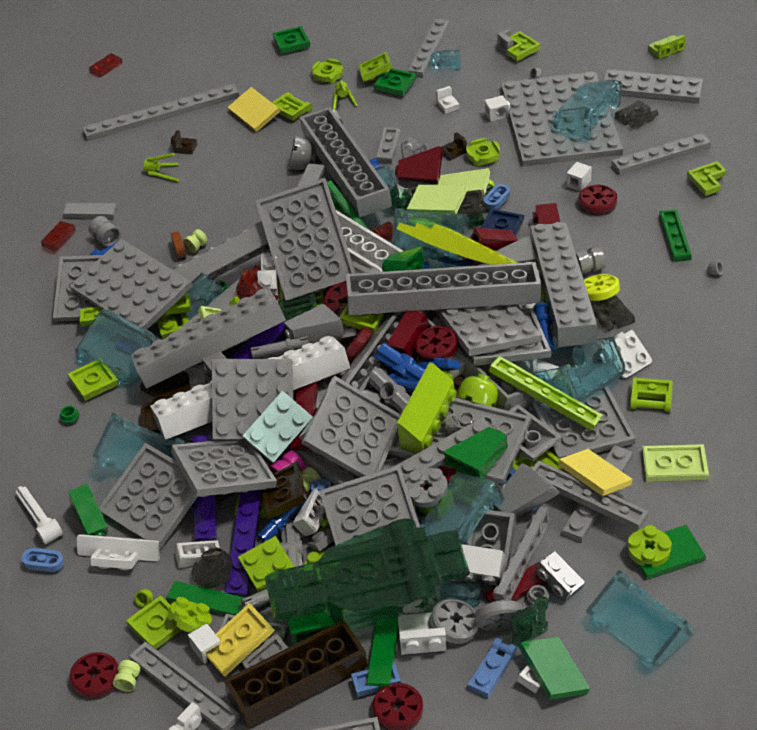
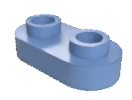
[484,184,510,210]
[22,548,64,572]

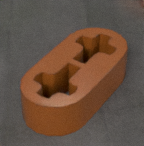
[171,231,186,259]

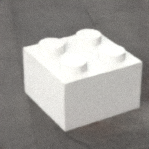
[455,544,507,586]

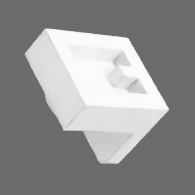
[436,86,460,114]

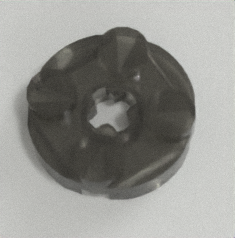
[192,547,232,589]

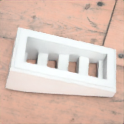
[293,489,325,536]
[175,540,222,569]

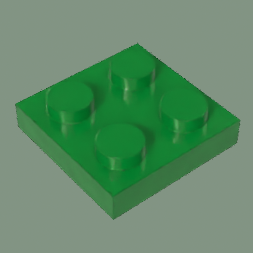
[272,26,310,54]
[374,68,417,96]

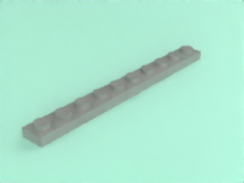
[82,84,240,141]

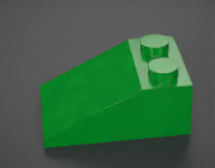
[382,247,424,272]

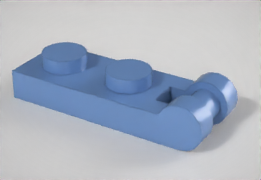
[468,638,518,699]

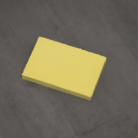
[228,87,281,132]
[558,449,633,496]
[206,603,275,677]

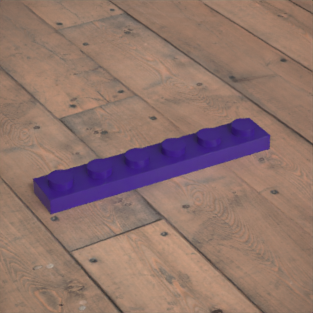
[193,434,217,542]
[225,489,262,598]

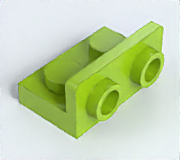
[648,35,686,59]

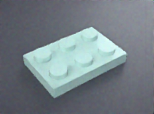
[242,391,313,463]

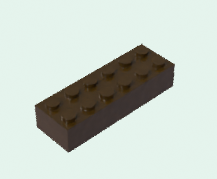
[223,620,368,729]

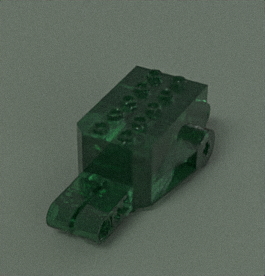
[265,519,470,630]

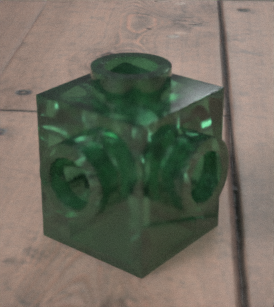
[390,184,413,215]

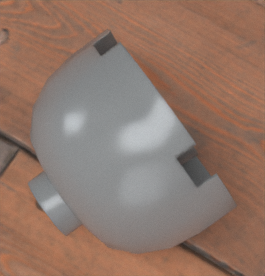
[288,136,316,170]

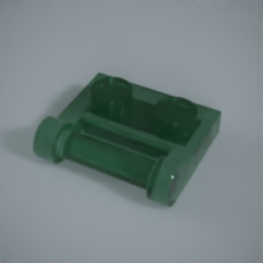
[278,292,318,322]
[512,596,549,647]

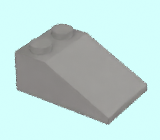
[509,404,562,461]
[467,508,517,571]

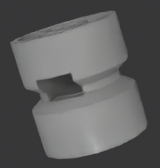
[88,216,121,247]
[575,246,605,274]

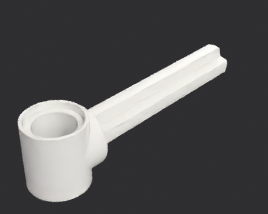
[16,486,63,545]

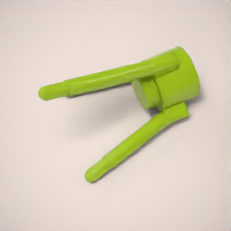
[332,80,358,110]
[144,153,179,182]

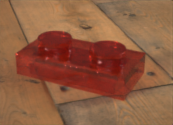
[89,53,123,78]
[41,221,76,251]

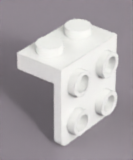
[595,330,652,379]
[398,612,446,655]

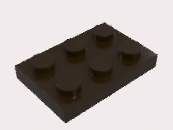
[262,462,307,520]

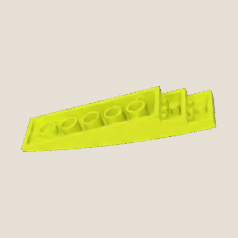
[396,222,518,265]

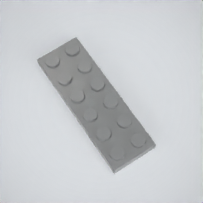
[602,69,703,103]

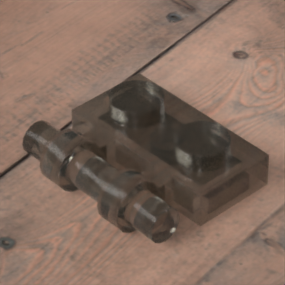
[615,100,658,129]
[450,190,486,219]
[591,295,635,331]

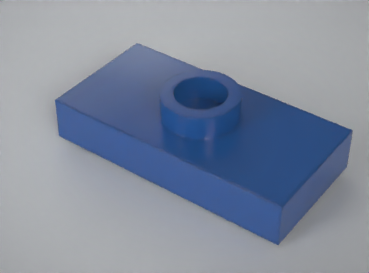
[417,358,460,371]

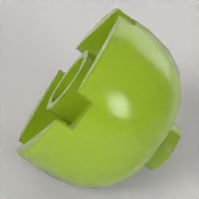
[457,373,498,407]

